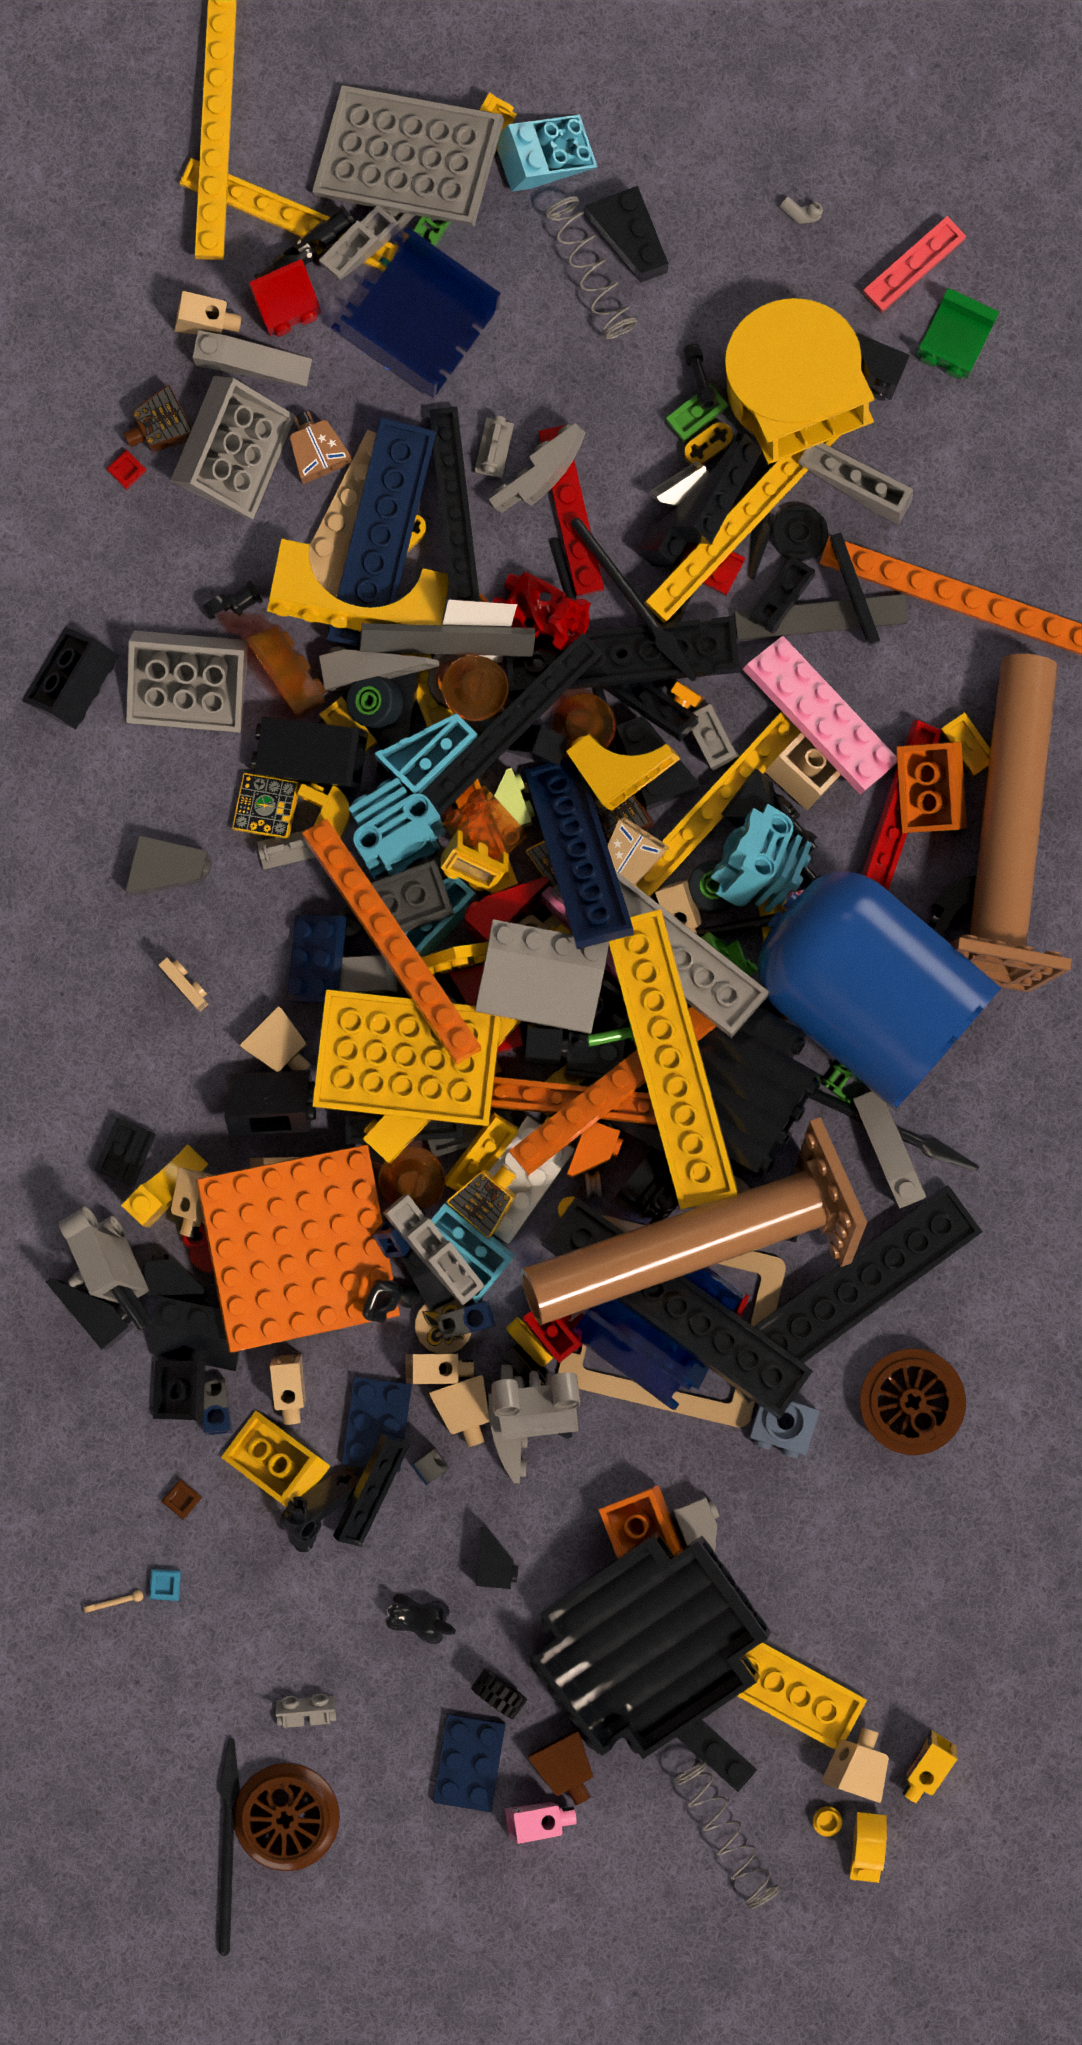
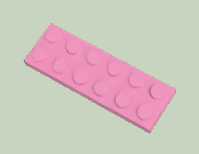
[743,636,897,795]

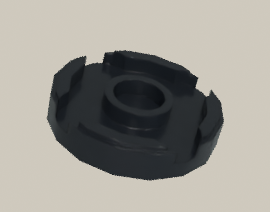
[771,504,829,562]

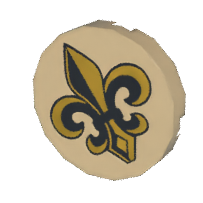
[415,1299,471,1354]

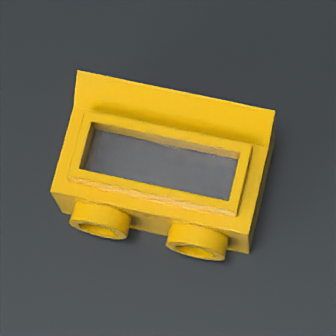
[441,830,509,892]

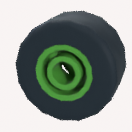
[346,676,403,729]
[688,860,732,914]

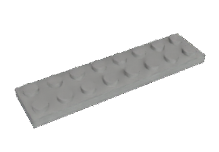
[551,870,769,1038]

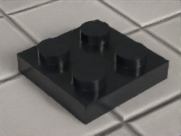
[153,1360,206,1420]

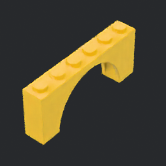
[267,539,449,632]

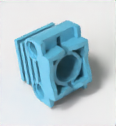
[348,777,447,878]
[710,804,812,913]

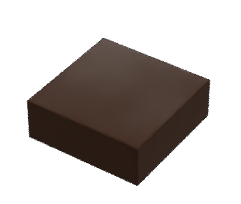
[161,1479,203,1520]

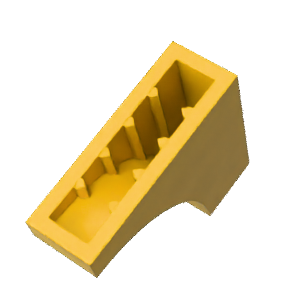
[566,734,680,811]
[121,1144,209,1228]

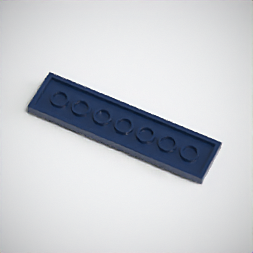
[326,417,436,653]
[524,758,634,949]

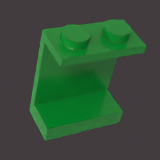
[916,288,999,379]

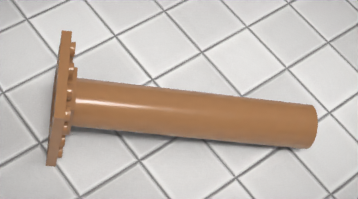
[950,654,1072,992]
[520,1117,867,1325]

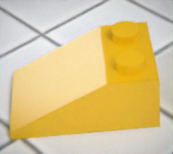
[221,1410,330,1507]

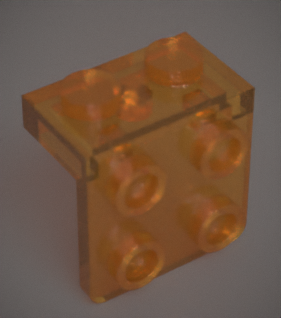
[442,785,527,861]

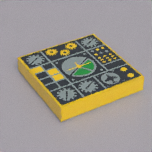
[232,773,300,840]

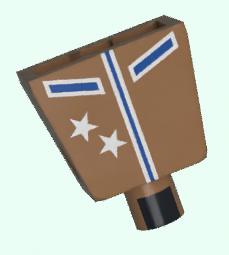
[290,411,352,485]

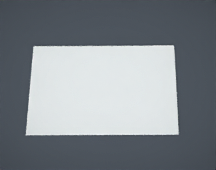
[434,600,517,663]

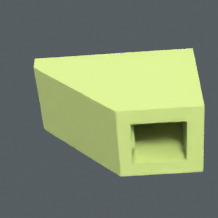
[489,768,535,837]

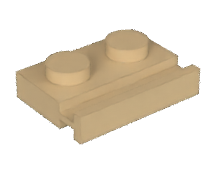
[159,958,209,1012]

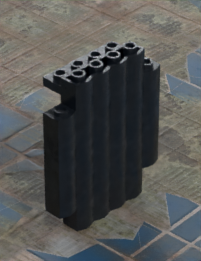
[587,1003,821,1177]
[529,1531,771,1759]

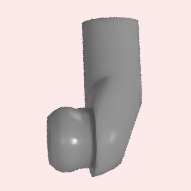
[780,197,823,224]

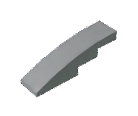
[319,206,415,280]
[383,1194,485,1305]

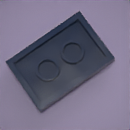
[286,915,347,1003]
[342,1377,412,1472]
[433,1714,506,1812]

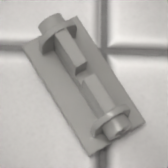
[474,416,514,479]
[257,830,316,870]
[276,1693,337,1728]

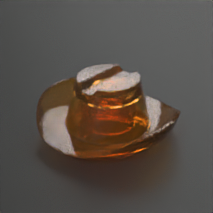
[442,655,508,721]
[552,693,616,756]
[378,1146,445,1209]

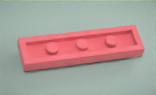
[863,216,966,314]

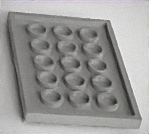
[312,85,504,226]

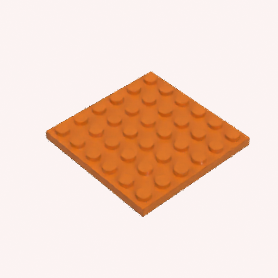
[196,1144,400,1353]

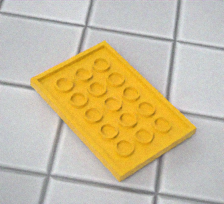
[313,990,501,1127]

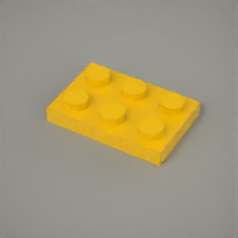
[421,942,487,975]

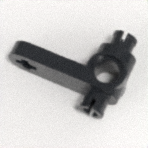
[280,1469,359,1552]

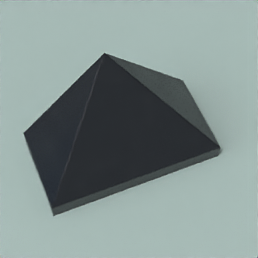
[721,768,774,828]

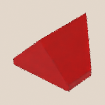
[523,1311,585,1363]

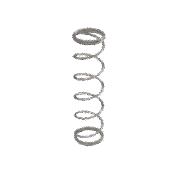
[545,196,638,339]
[673,1761,780,1909]

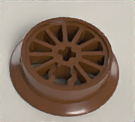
[860,1349,966,1455]
[234,1763,340,1871]

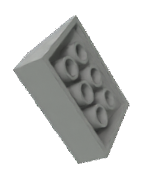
[171,376,295,520]
[126,631,248,733]
[475,919,609,1034]

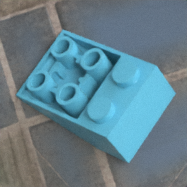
[496,115,598,192]

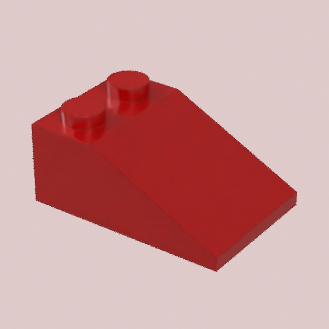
[249,259,321,337]
[464,876,551,943]

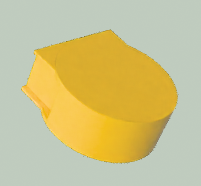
[725,298,875,465]

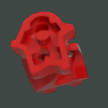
[492,572,591,651]

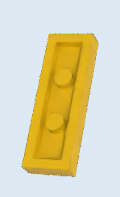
[444,1113,519,1192]

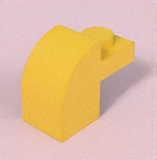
[297,783,351,840]
[850,1812,887,1883]

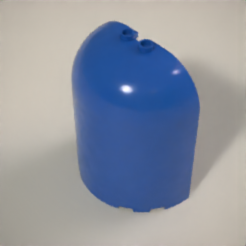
[758,871,1001,1110]

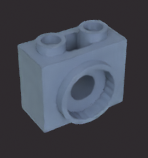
[749,1402,820,1459]

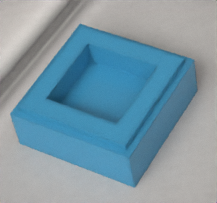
[149,1569,181,1601]

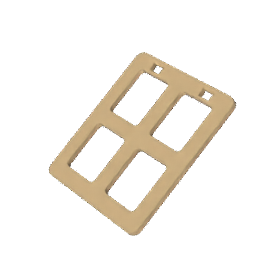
[558,1216,786,1428]

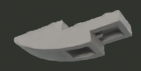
[489,423,586,513]
[489,1364,528,1483]

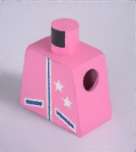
[505,1802,576,1844]

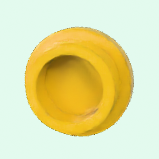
[813,1806,842,1837]

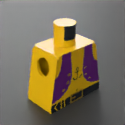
[902,1730,958,1803]

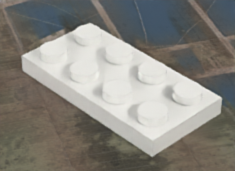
[489,1116,576,1244]

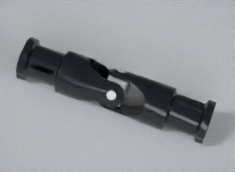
[254,205,356,279]

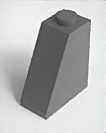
[126,836,212,896]

